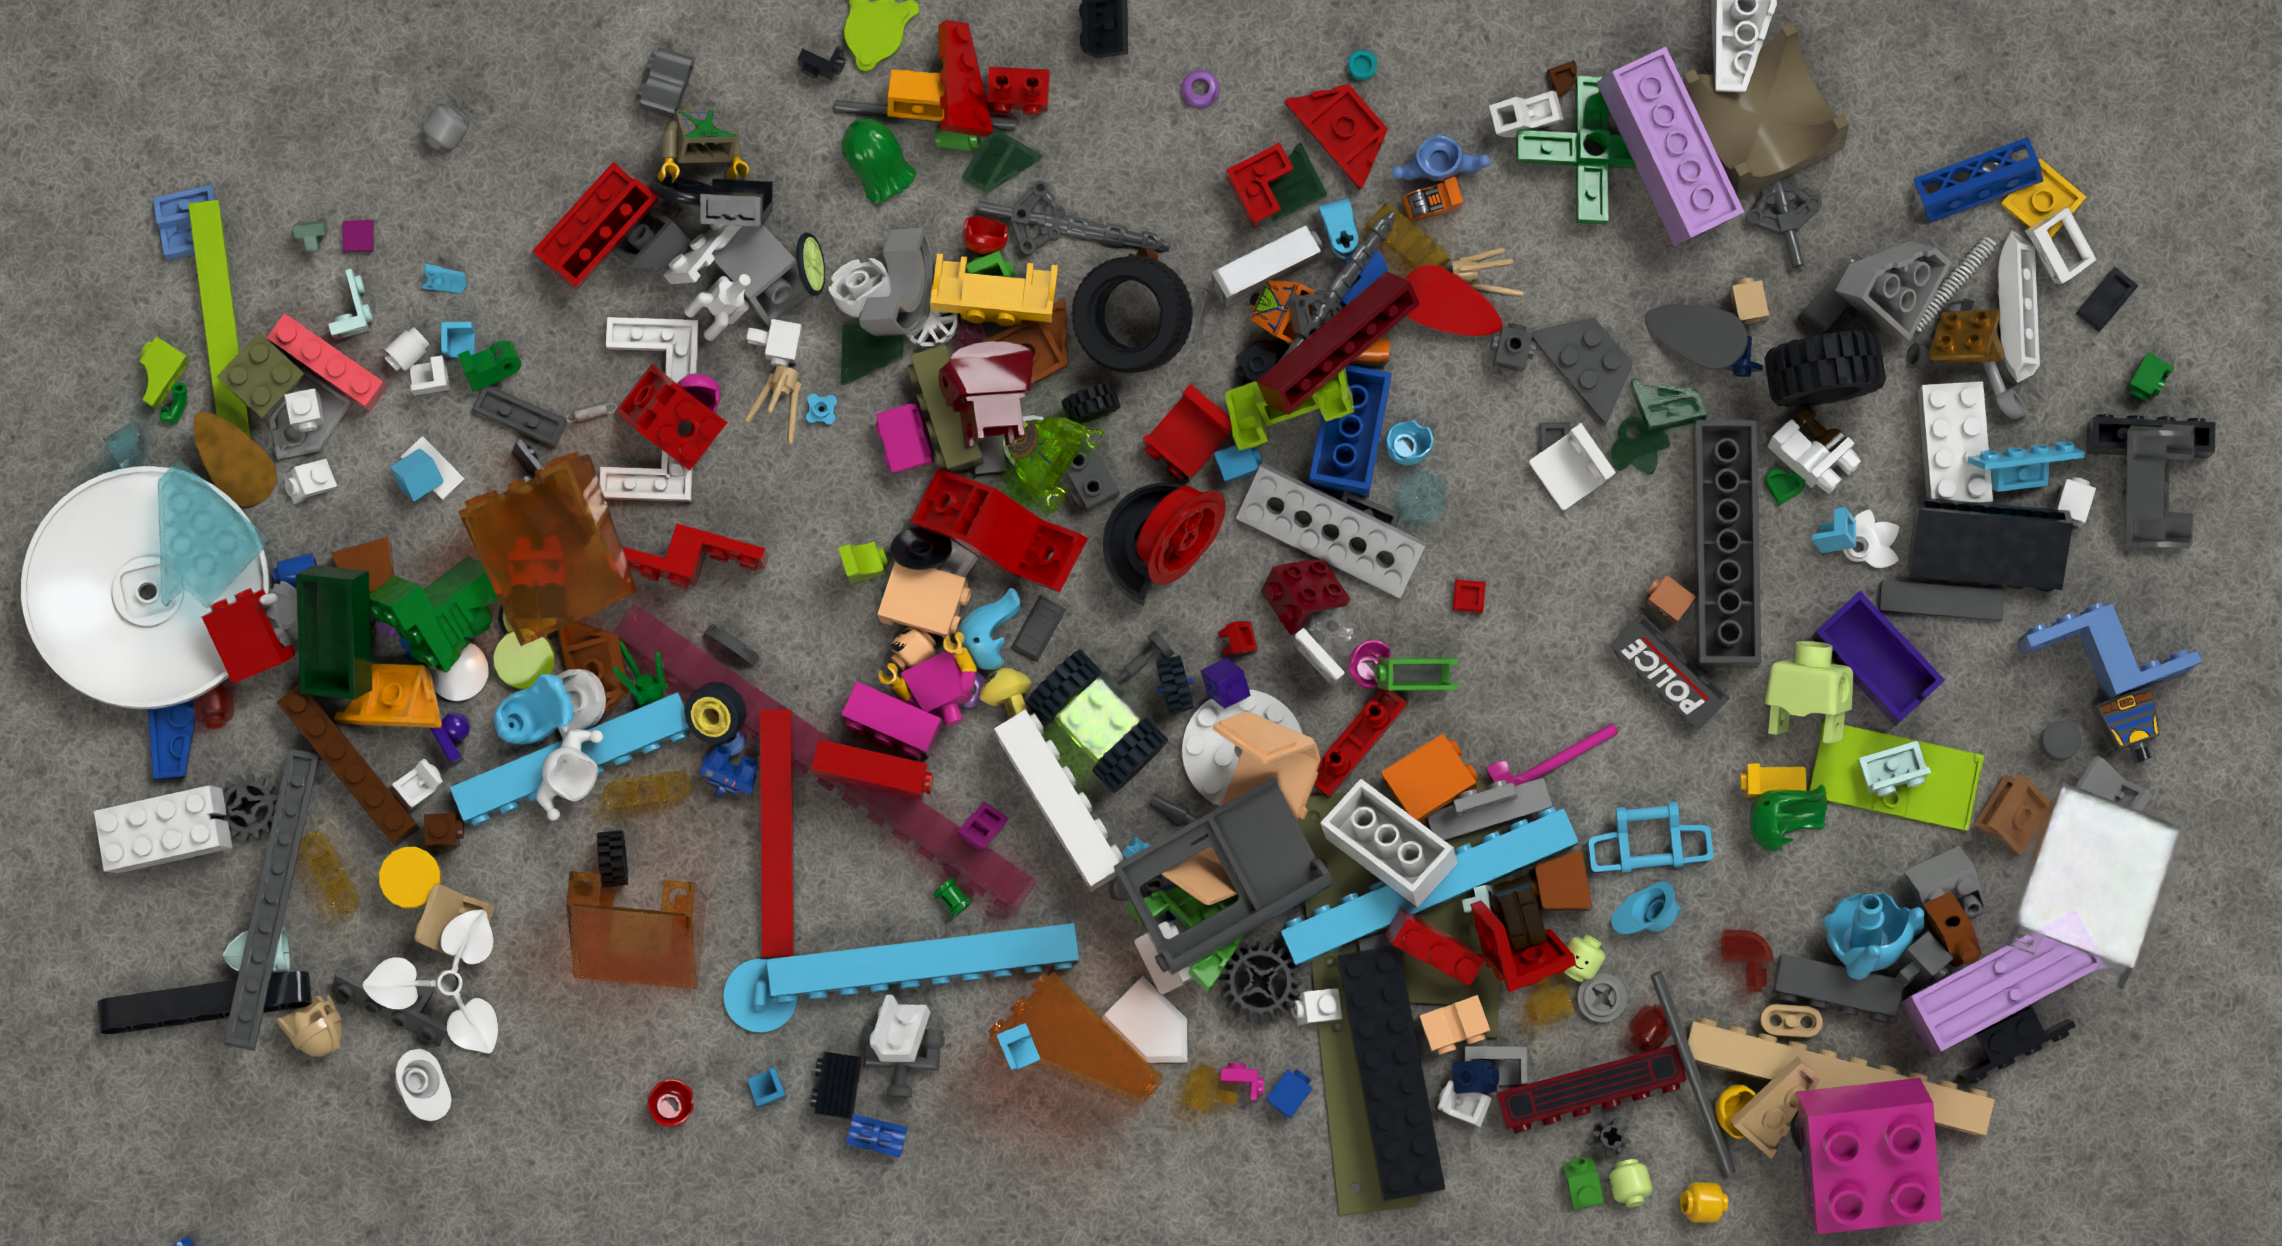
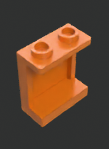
[1381,733,1479,825]

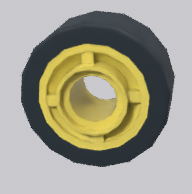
[684,682,747,744]

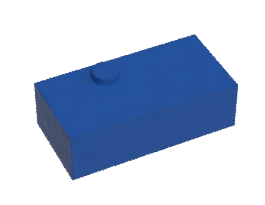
[1309,365,1392,498]

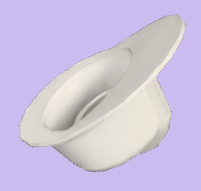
[395,1049,452,1121]

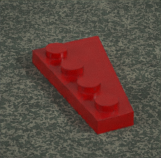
[938,20,994,137]

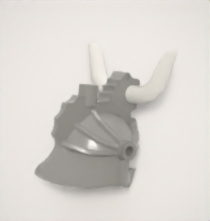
[259,581,299,653]

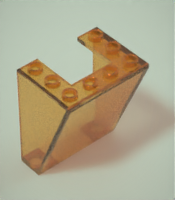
[458,452,638,646]
[566,871,707,989]
[988,972,1162,1109]

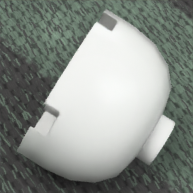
[829,258,891,317]

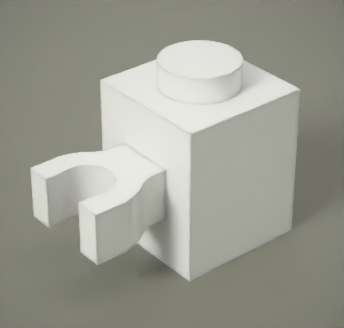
[747,319,803,367]

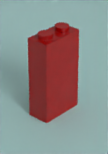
[812,739,934,801]

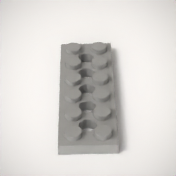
[1236,463,1427,598]

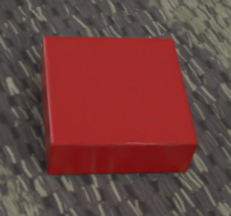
[1452,579,1486,613]

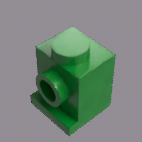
[2126,352,2175,403]

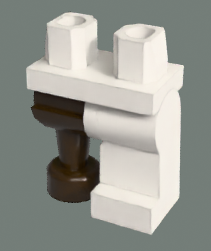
[1767,405,1861,494]

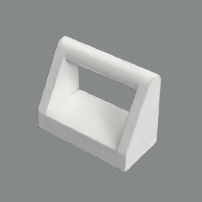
[2025,207,2097,284]

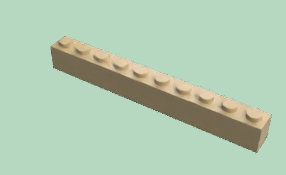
[1687,1018,1995,1137]

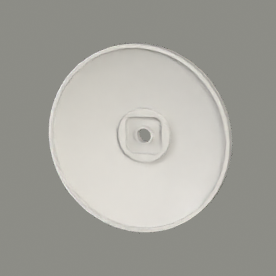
[21,466,270,709]

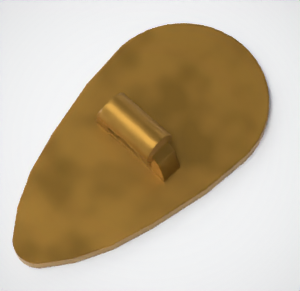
[193,411,277,507]

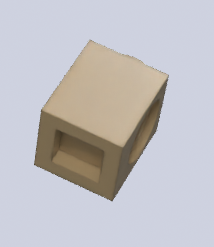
[1730,278,1769,325]

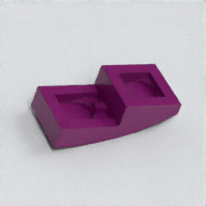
[956,801,1009,852]

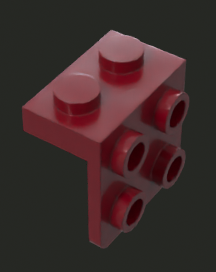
[1261,558,1350,635]

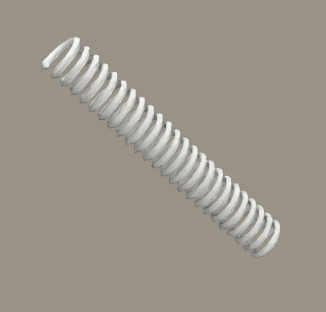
[1916,237,1996,332]

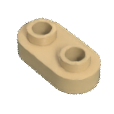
[1760,1004,1823,1038]

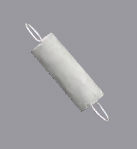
[566,403,616,422]

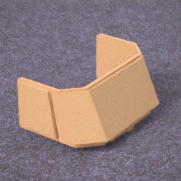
[1162,712,1321,905]

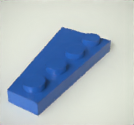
[148,697,199,780]

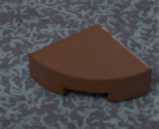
[1546,60,1577,99]

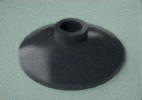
[891,527,952,570]

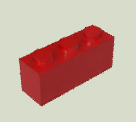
[1384,908,1485,986]

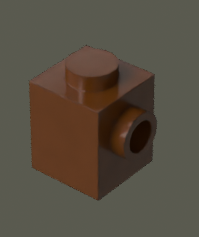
[424,813,464,848]

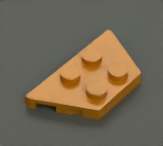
[334,664,442,728]

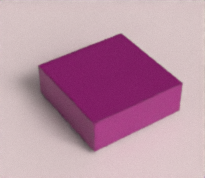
[343,220,374,252]

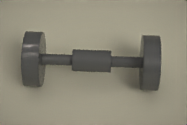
[1099,630,1174,700]

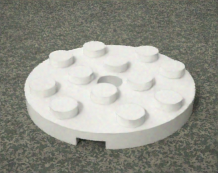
[1182,690,1302,807]

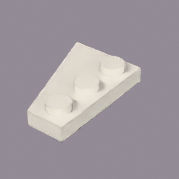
[663,215,742,284]

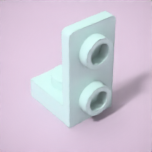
[328,269,373,340]

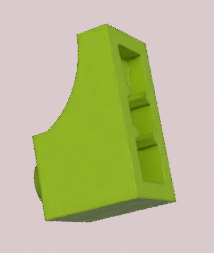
[139,336,191,411]
[838,541,889,585]

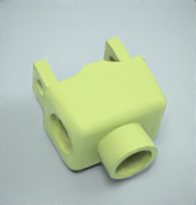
[1764,641,1853,744]

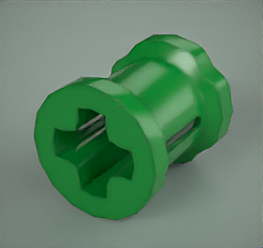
[933,878,973,919]

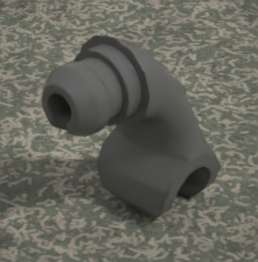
[1109,877,1163,901]

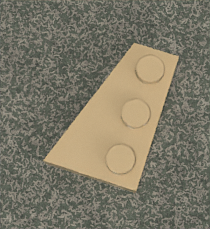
[1730,1056,1820,1160]

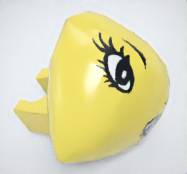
[979,668,1032,718]

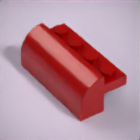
[532,162,658,290]

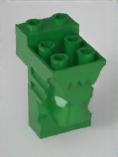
[370,557,508,673]

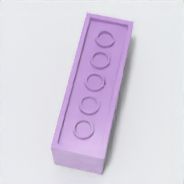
[1596,47,1744,246]

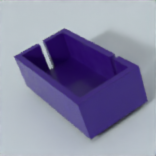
[1812,591,1945,726]

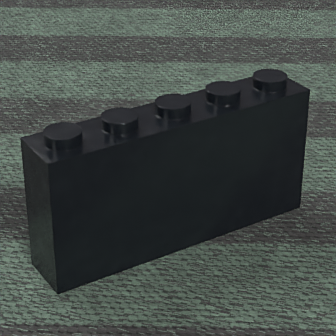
[1908,497,2073,592]

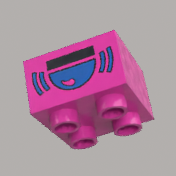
[1797,1078,1942,1234]

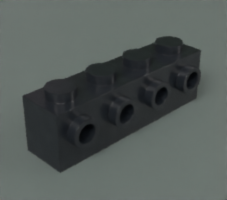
[2087,414,2216,459]

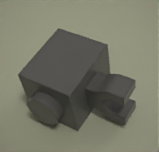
[1893,931,1954,990]

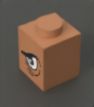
[1646,575,1696,625]

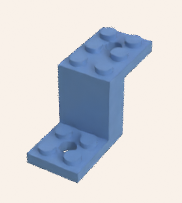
[2018,602,2202,700]

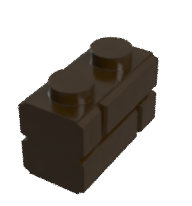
[1490,875,1548,951]

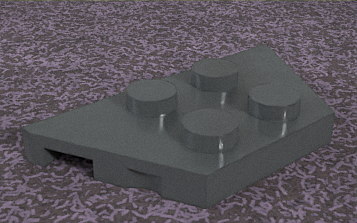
[1532,318,1633,424]

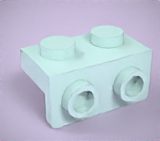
[1857,741,1931,797]

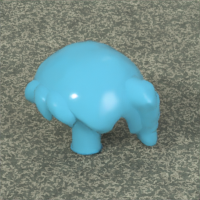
[1822,892,1924,980]

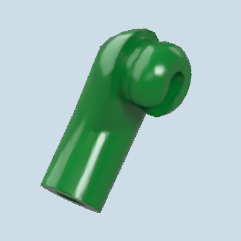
[160,382,188,425]

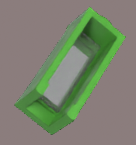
[1375,657,1458,690]

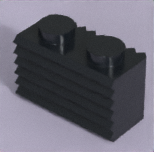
[810,1052,862,1120]

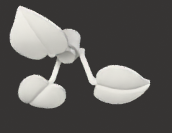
[363,910,498,1053]

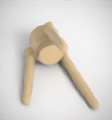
[1452,248,1524,297]
[745,365,802,444]

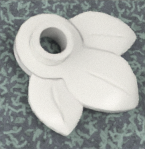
[1843,509,1899,568]

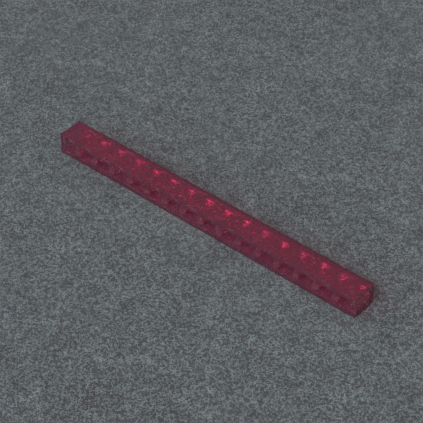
[613,603,1037,914]

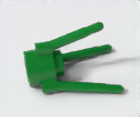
[612,641,668,706]

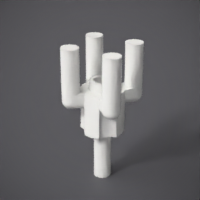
[684,274,751,341]

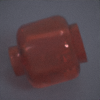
[194,683,234,729]
[1628,1003,1672,1050]

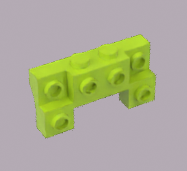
[1225,367,1355,451]

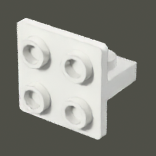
[1134,919,1204,995]

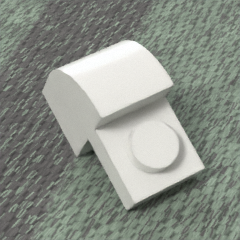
[1489,90,1564,137]

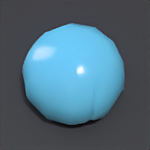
[1385,420,1434,466]

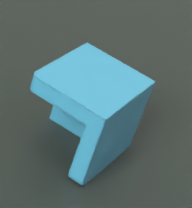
[441,322,475,359]
[390,449,444,501]
[1812,507,1856,553]
[997,1023,1040,1072]

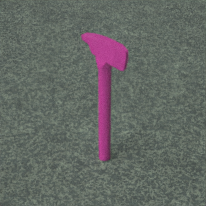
[1486,723,1618,786]

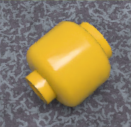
[1680,1182,1729,1223]

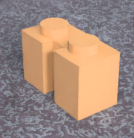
[1418,995,1490,1055]

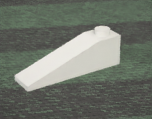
[1711,0,1777,93]

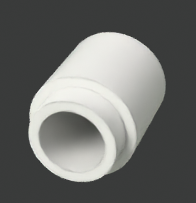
[384,327,430,372]

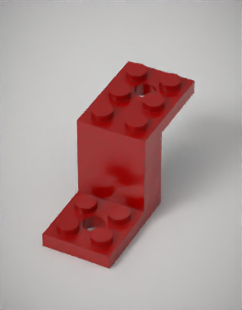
[910,468,1088,593]

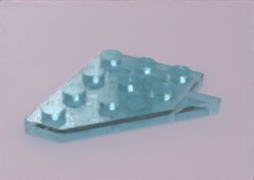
[158,459,270,608]

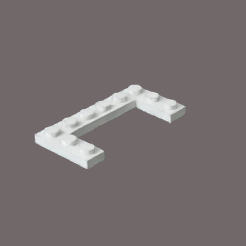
[599,317,699,502]

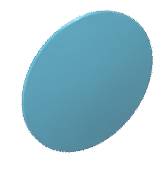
[724,959,798,1033]

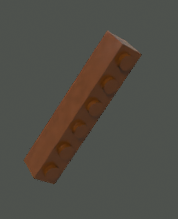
[277,683,420,847]

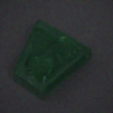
[1630,379,1707,434]

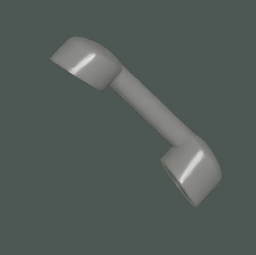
[1982,325,2029,420]

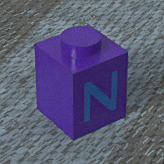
[1200,657,1251,709]

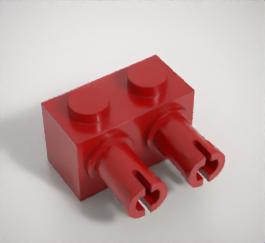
[987,67,1050,116]

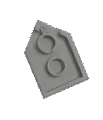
[269,368,354,460]

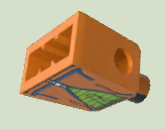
[1250,280,1316,344]

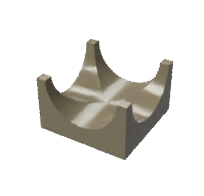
[1683,22,1849,199]

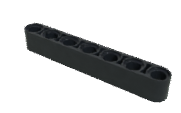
[97,971,312,1034]

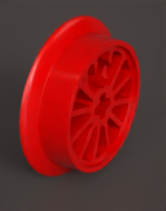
[1137,486,1226,585]

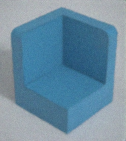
[747,1066,787,1108]

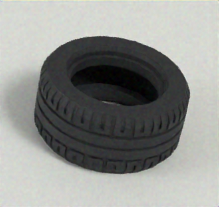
[1071,256,1193,373]

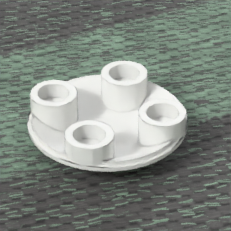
[428,643,489,702]

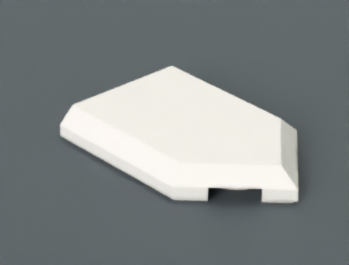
[1100,976,1188,1063]

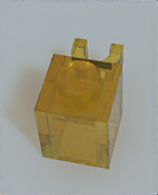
[1525,977,1575,1027]
[1181,1064,1238,1113]

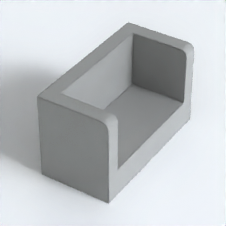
[1464,1046,1527,1086]

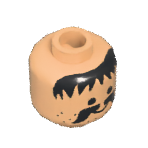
[891,627,936,671]

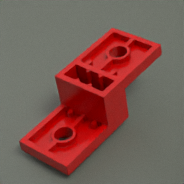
[603,523,768,590]

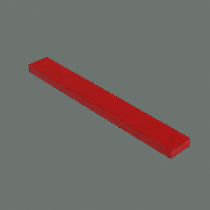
[760,710,795,957]

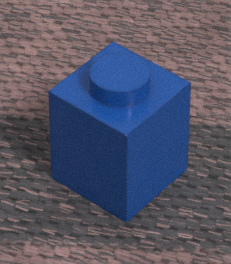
[1265,1069,1313,1119]

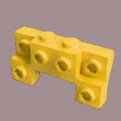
[930,254,1058,326]

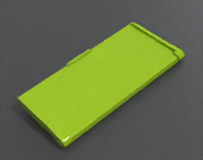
[1809,720,1985,831]

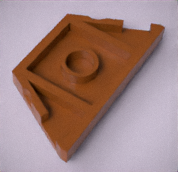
[983,299,1068,386]
[557,619,629,730]

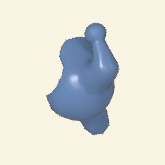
[1391,135,1491,181]

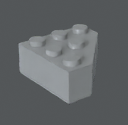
[1835,241,1952,341]

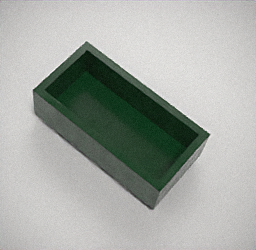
[296,565,372,700]

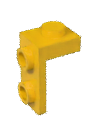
[1739,763,1807,798]

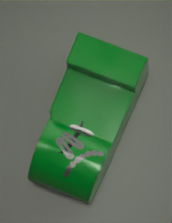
[457,340,521,392]

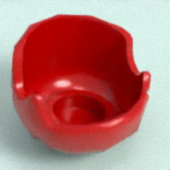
[962,216,1008,256]
[647,1078,694,1127]

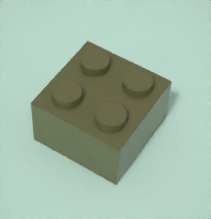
[217,332,307,422]

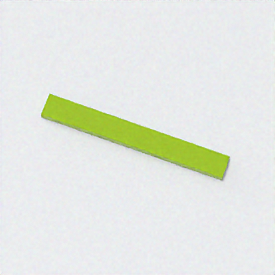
[188,200,252,439]

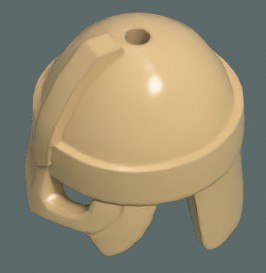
[275,995,342,1057]

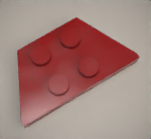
[1284,84,1388,190]

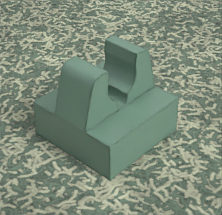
[293,220,327,252]

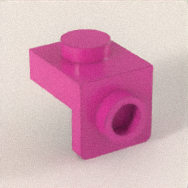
[1220,1063,1264,1103]

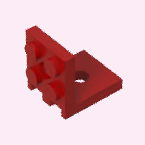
[615,363,728,471]
[1470,900,1577,993]

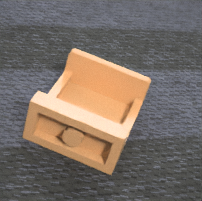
[877,561,971,640]

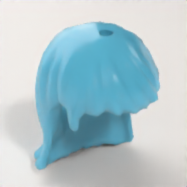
[957,588,1021,670]
[494,674,575,745]

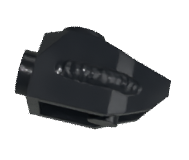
[1234,338,1289,384]

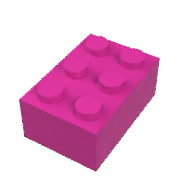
[841,681,943,761]

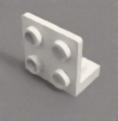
[1529,423,1616,511]

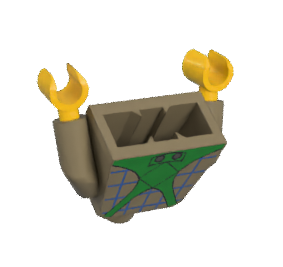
[658,104,749,183]

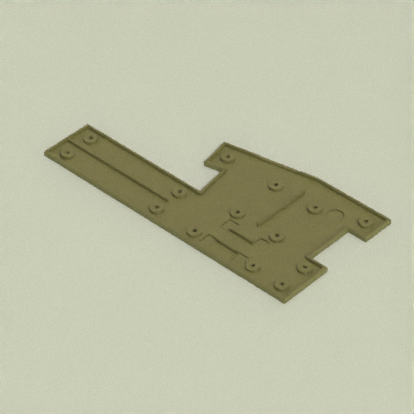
[1298,777,1507,1215]

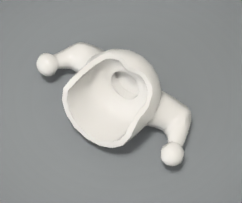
[536,729,603,821]

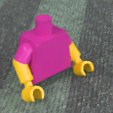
[878,632,977,727]

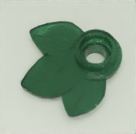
[1611,417,1670,474]

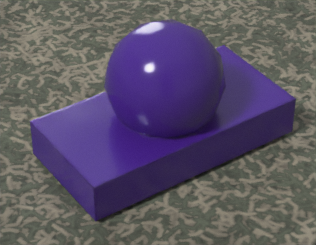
[430,712,470,765]

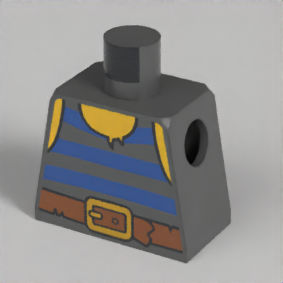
[2092,686,2160,763]

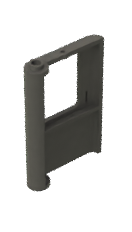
[1113,777,1333,975]

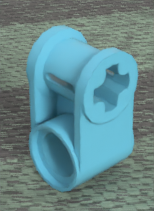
[1319,198,1359,259]

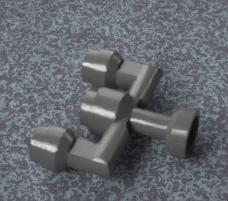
[862,1026,945,1097]

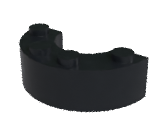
[1103,483,1183,606]

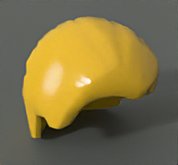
[1714,1085,1756,1139]

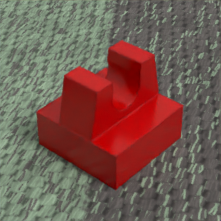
[1218,621,1258,655]

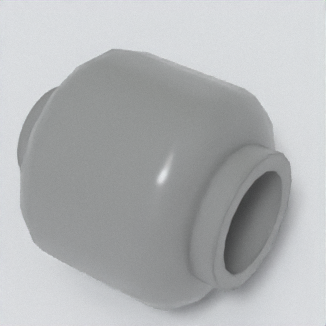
[423,104,468,151]

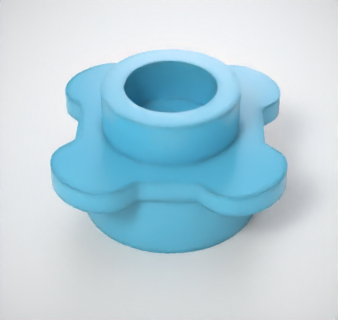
[806,393,837,425]

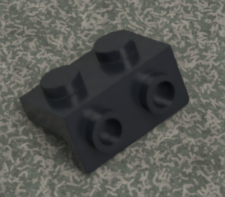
[1079,0,1128,58]

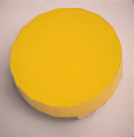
[379,847,442,909]

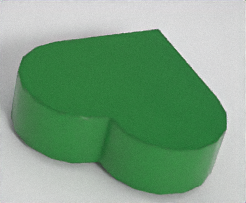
[1765,468,1805,506]

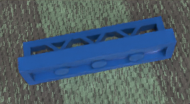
[1913,137,2043,223]

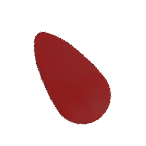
[1405,265,1503,336]

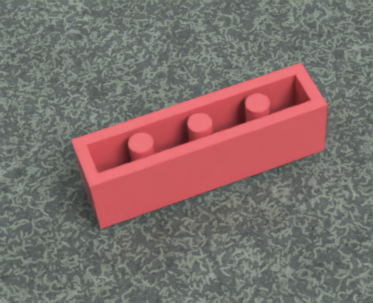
[266,313,387,412]

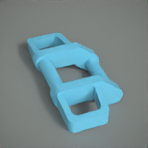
[1587,802,1714,873]

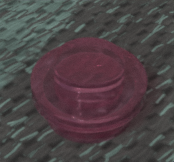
[956,321,985,346]

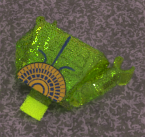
[1010,416,1105,509]

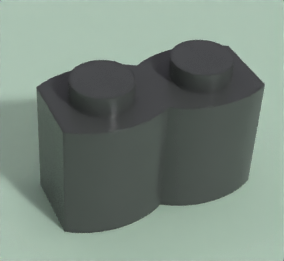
[637,47,695,118]

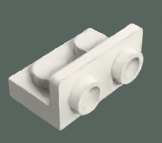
[870,995,930,1062]

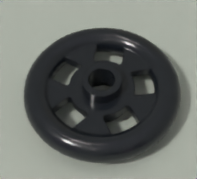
[649,177,719,206]

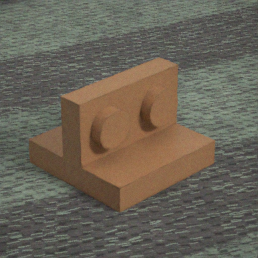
[1974,774,2053,856]

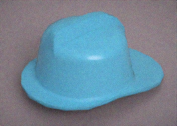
[1611,882,1682,935]

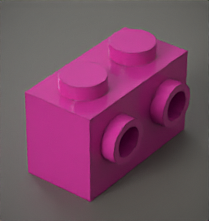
[875,404,935,473]

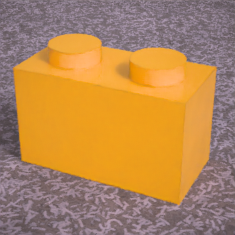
[888,69,944,121]

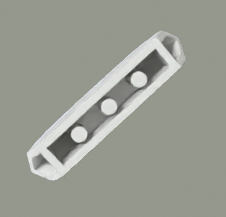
[1997,230,2040,382]

